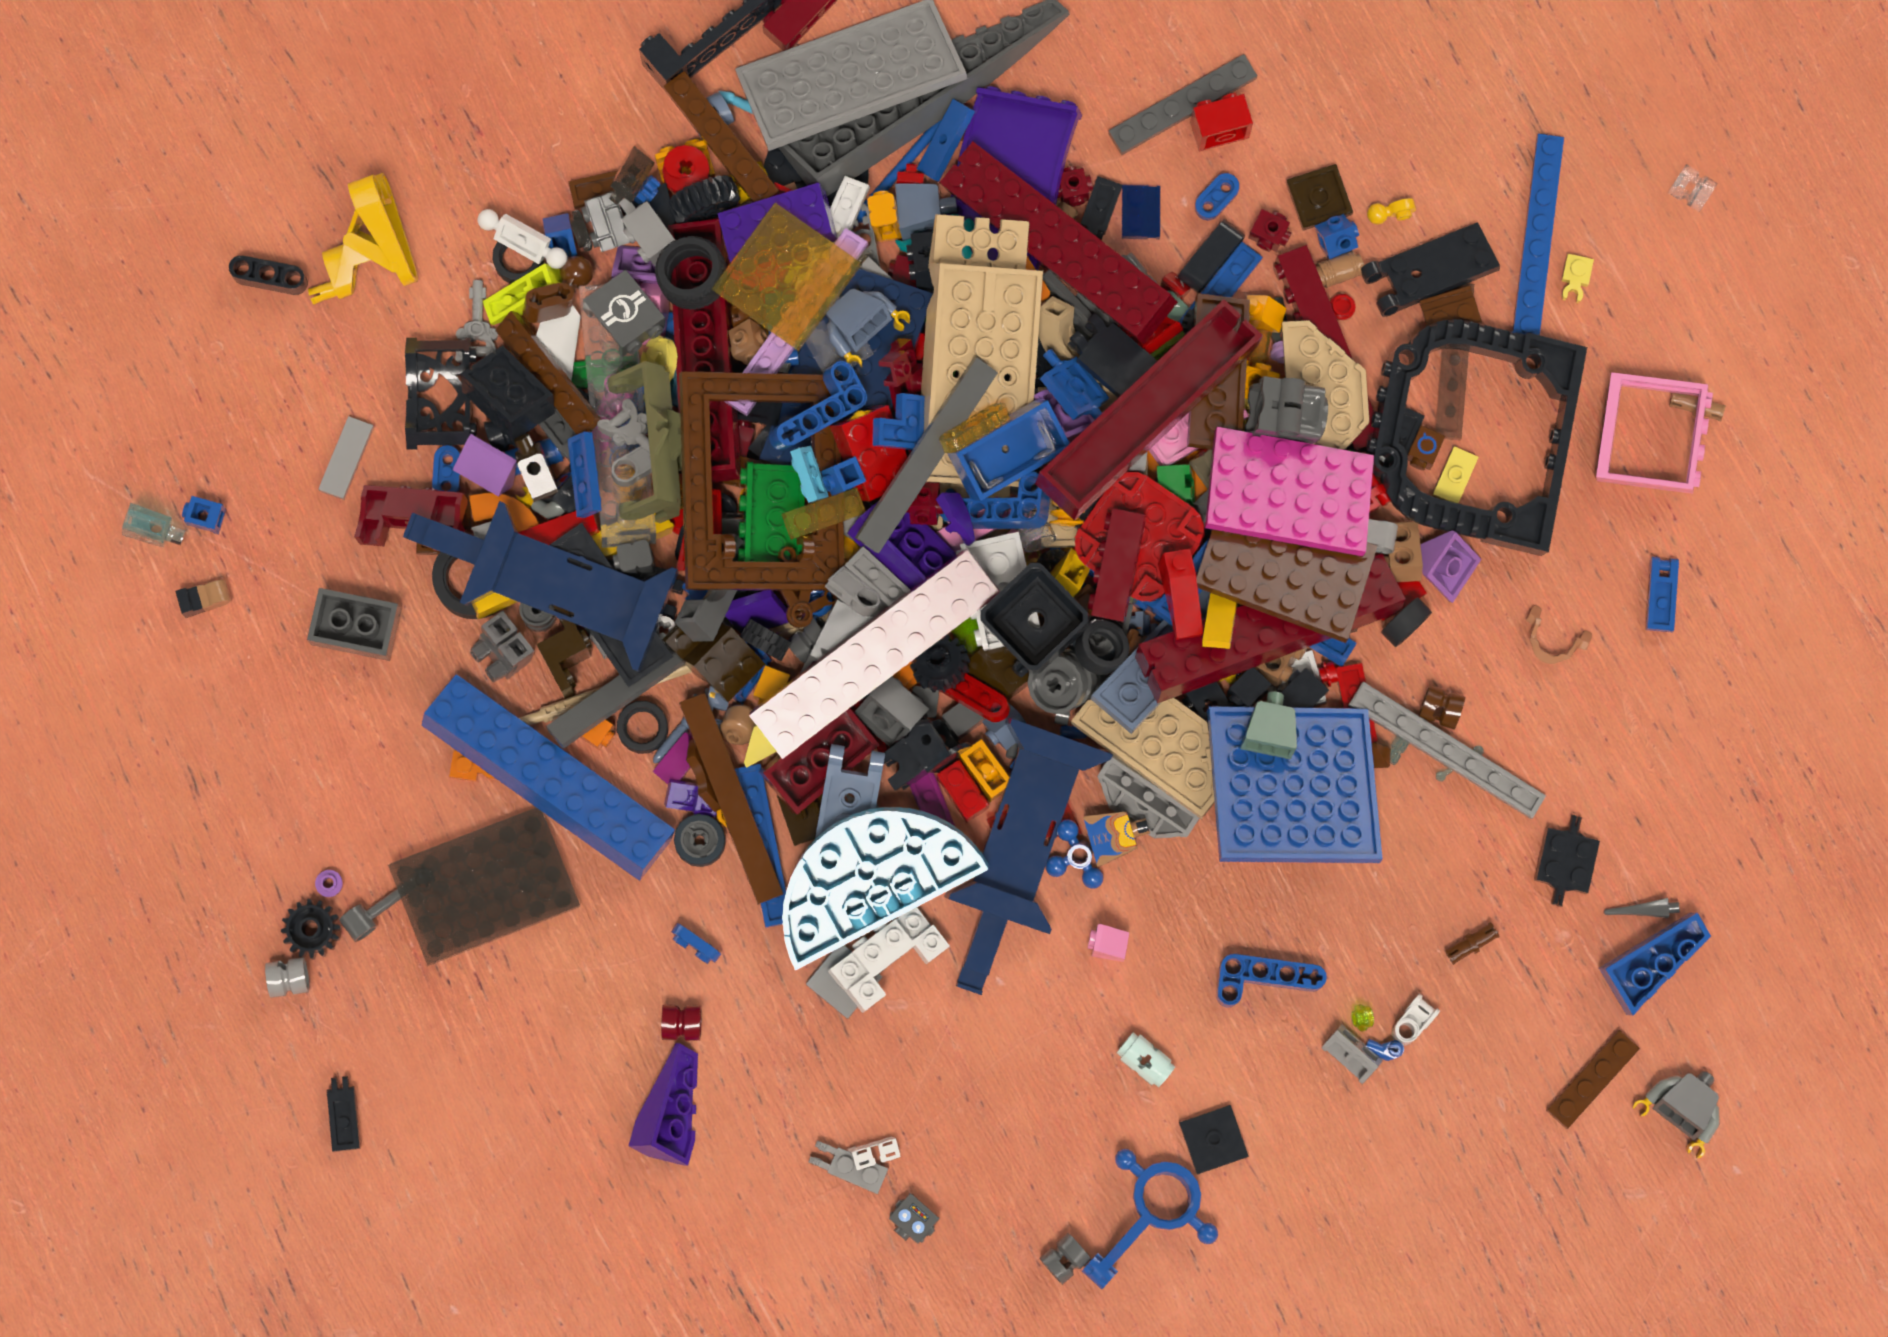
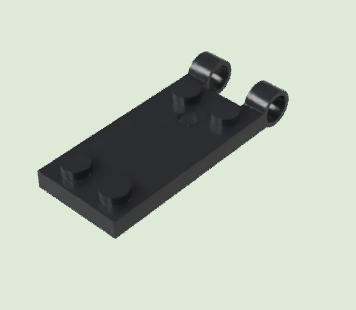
[1361,222,1500,317]

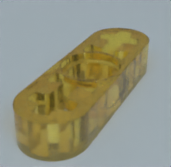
[939,402,1010,453]

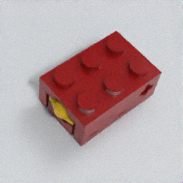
[829,405,908,501]

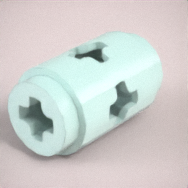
[1116,1032,1175,1088]

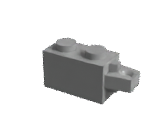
[619,197,675,266]

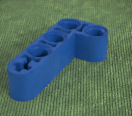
[769,361,867,450]
[940,472,1050,529]
[1216,954,1327,1008]

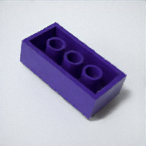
[718,183,838,271]
[847,501,957,590]

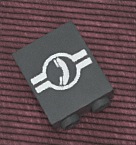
[583,270,665,357]

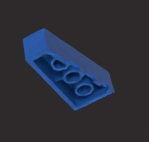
[1599,913,1711,1016]

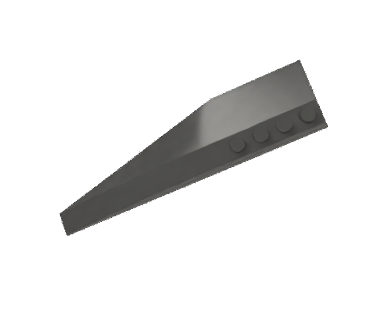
[778,0,1070,196]

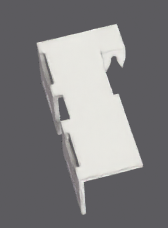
[847,1136,901,1170]

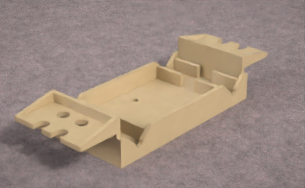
[921,214,1043,529]

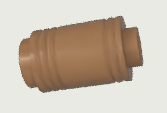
[1316,251,1364,288]

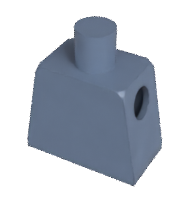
[895,184,958,240]

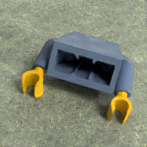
[826,289,910,368]

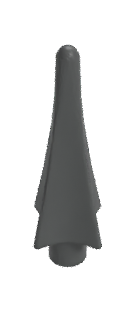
[1604,898,1680,918]

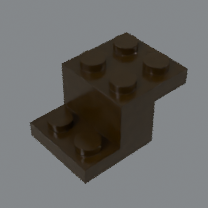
[536,605,592,699]
[662,623,765,702]

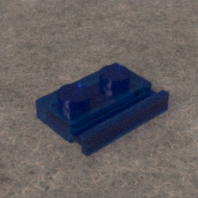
[1121,185,1161,240]

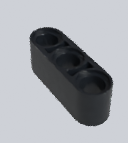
[1177,219,1246,293]
[229,256,308,295]

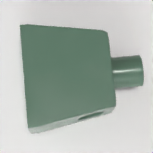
[1240,692,1297,760]

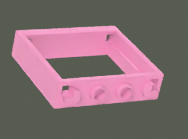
[1596,373,1713,494]

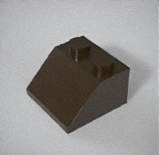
[966,647,1029,709]

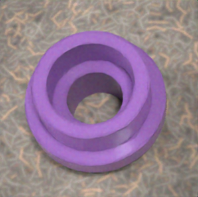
[315,870,343,897]

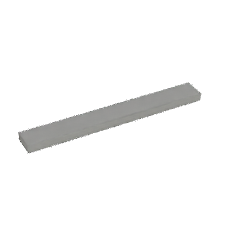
[1348,682,1546,819]

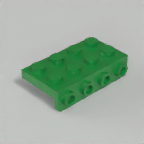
[738,462,805,562]

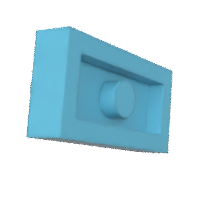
[790,446,829,503]

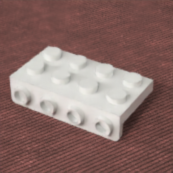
[956,532,1040,651]

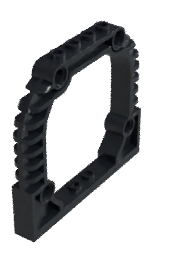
[1366,319,1588,556]

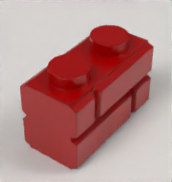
[937,760,989,823]

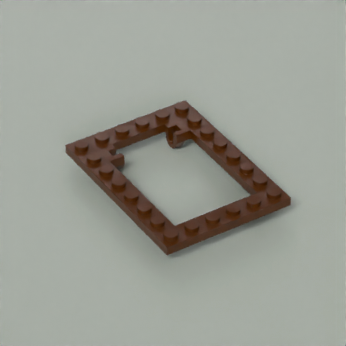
[679,372,845,591]

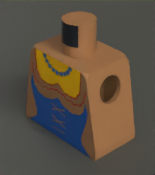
[1083,812,1150,867]

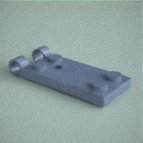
[815,744,885,839]

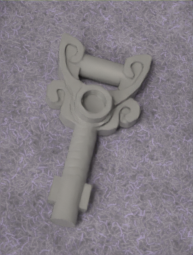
[455,280,499,363]
[597,399,650,458]

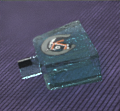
[122,503,186,547]

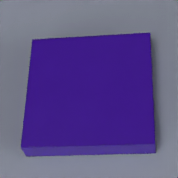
[725,590,789,633]

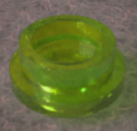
[1351,1004,1374,1032]

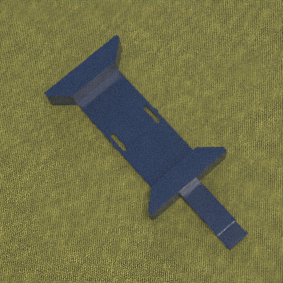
[403,501,679,672]
[944,718,1113,995]

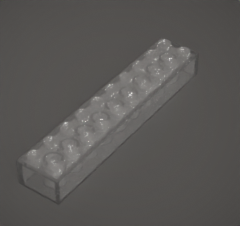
[579,284,656,548]

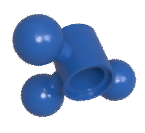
[1045,820,1104,889]

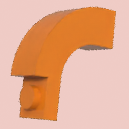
[469,493,539,532]

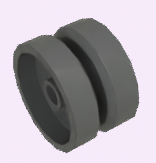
[1028,649,1097,714]

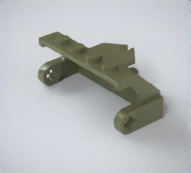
[608,361,682,523]

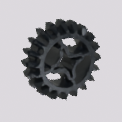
[668,175,740,224]

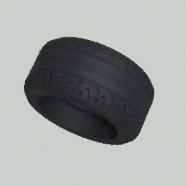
[655,236,728,310]

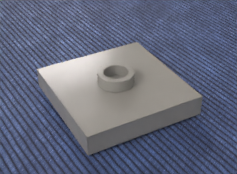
[806,945,882,1019]

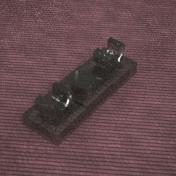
[609,146,654,205]

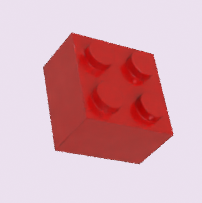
[1190,93,1253,152]

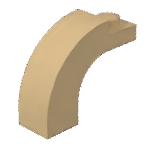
[1038,296,1100,383]

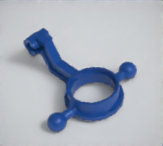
[1082,1149,1218,1289]

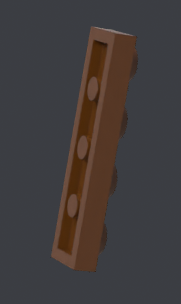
[1546,1030,1640,1129]

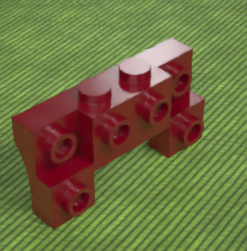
[878,338,923,457]
[354,485,468,551]

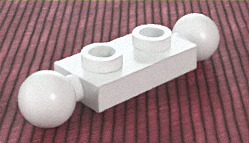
[477,209,567,269]

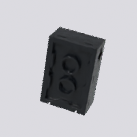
[460,345,555,442]

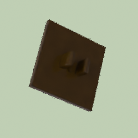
[777,793,823,846]

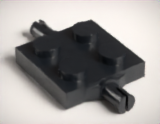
[1534,815,1600,907]

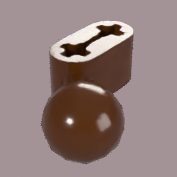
[523,255,593,323]

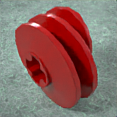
[662,145,710,193]

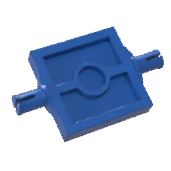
[1040,349,1109,420]

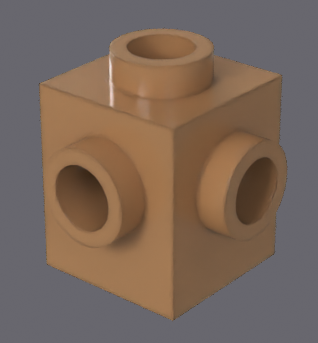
[729,319,768,366]

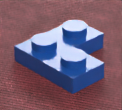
[873,393,925,450]

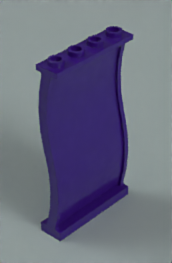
[946,86,1082,271]

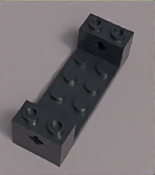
[639,0,782,90]

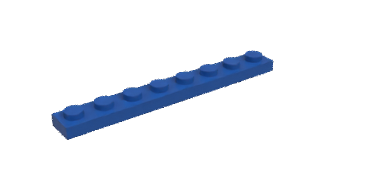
[1513,134,1564,335]

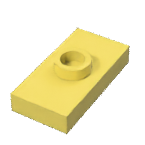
[1432,446,1479,503]

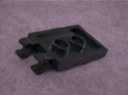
[1067,313,1157,398]

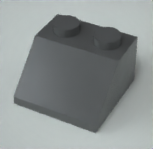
[854,676,929,748]

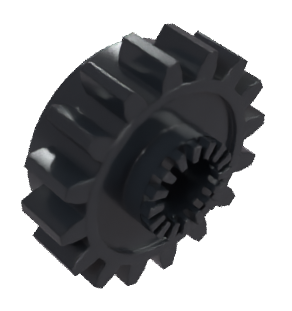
[910,635,971,693]
[281,899,342,960]

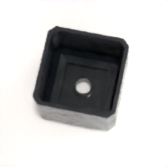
[980,563,1090,674]

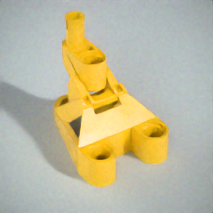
[308,173,418,305]

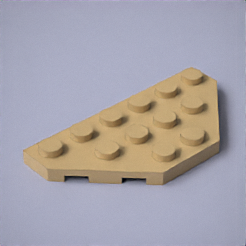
[1282,321,1369,450]
[1071,698,1215,820]

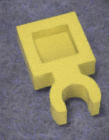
[1561,254,1594,303]

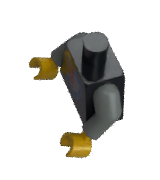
[516,464,576,520]

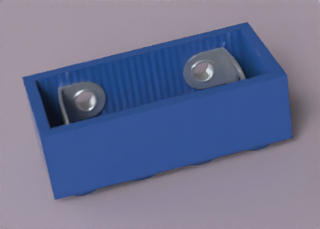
[946,399,1070,501]

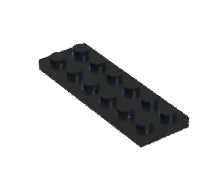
[550,523,673,688]

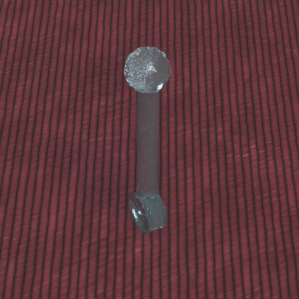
[1436,746,1484,782]

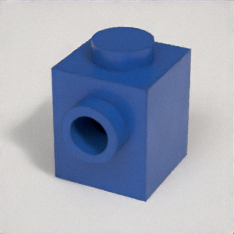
[821,456,866,496]

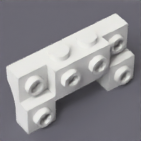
[828,907,950,1013]

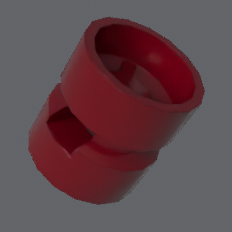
[661,1005,702,1041]

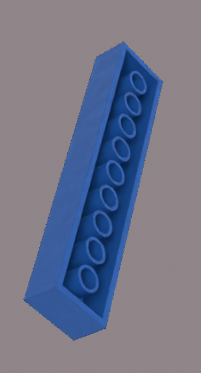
[422,674,675,881]

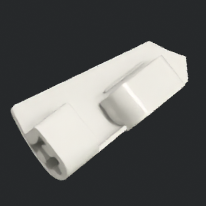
[536,305,581,380]

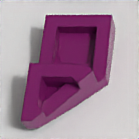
[653,731,691,784]

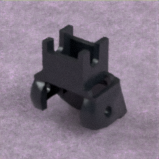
[883,719,972,791]

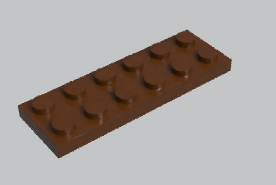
[1187,293,1250,450]

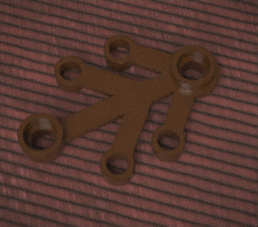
[778,528,838,628]

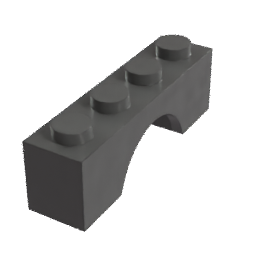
[675,534,743,641]

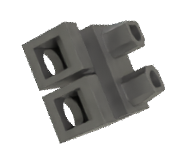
[470,611,534,682]

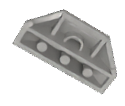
[1097,755,1200,838]

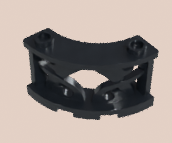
[405,338,477,450]

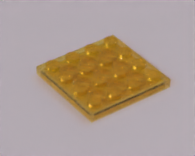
[712,203,862,352]

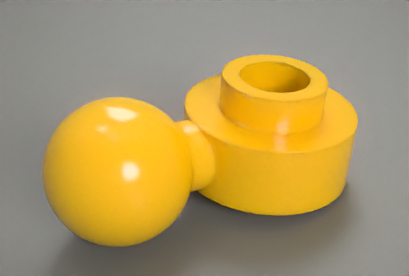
[1367,199,1416,225]

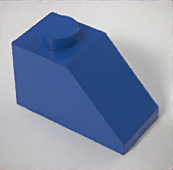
[543,213,578,269]

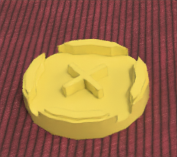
[640,336,677,381]

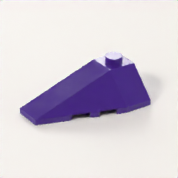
[628,1043,698,1166]

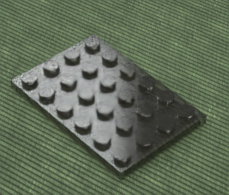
[388,808,580,966]

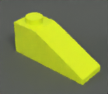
[483,263,562,325]

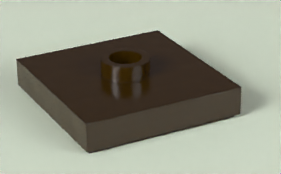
[1286,164,1353,231]

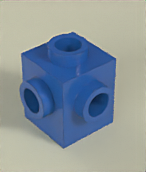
[1315,214,1359,259]

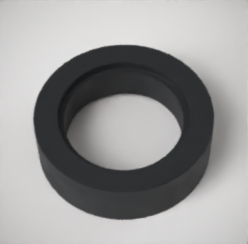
[432,552,498,619]

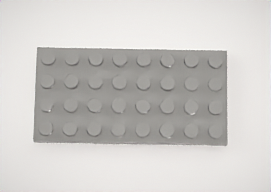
[735,0,967,151]

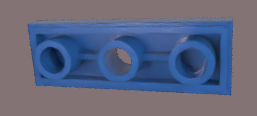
[917,99,975,182]

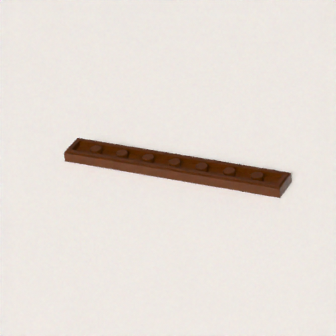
[679,693,783,905]

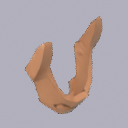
[1526,605,1592,664]

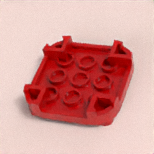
[1075,472,1205,602]

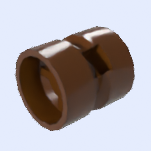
[1419,685,1466,730]

